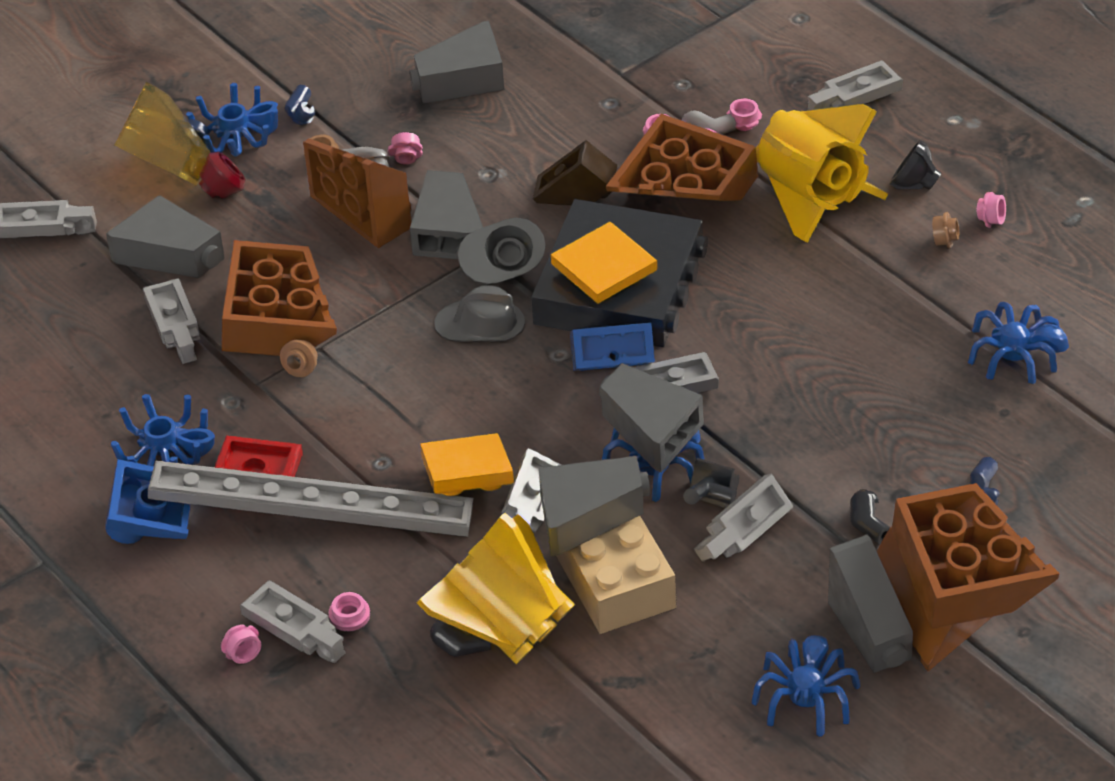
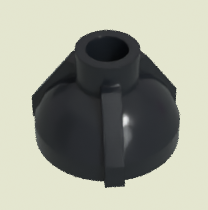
[889,140,942,190]

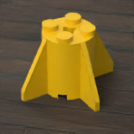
[756,104,888,242]
[417,513,575,665]

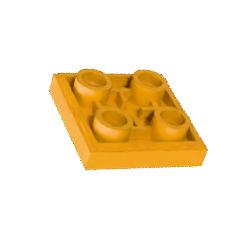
[551,222,658,304]
[420,433,514,496]

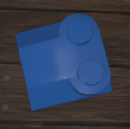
[105,459,191,544]

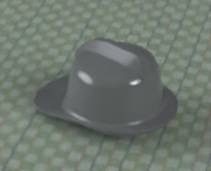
[458,217,546,285]
[434,286,525,342]

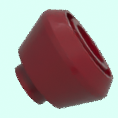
[199,152,246,198]

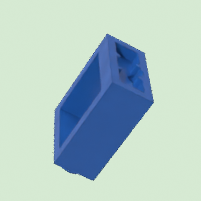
[570,323,655,371]

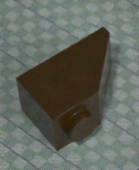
[533,140,618,206]

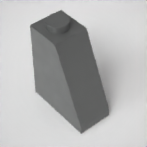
[409,21,504,103]
[410,170,483,259]
[106,195,225,278]
[599,363,704,473]
[539,456,650,556]
[828,534,913,673]

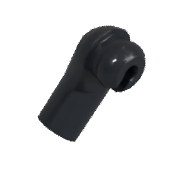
[850,489,890,544]
[430,620,491,657]

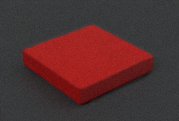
[214,435,303,477]

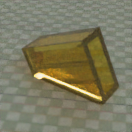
[114,82,211,186]

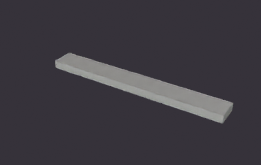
[148,461,473,537]

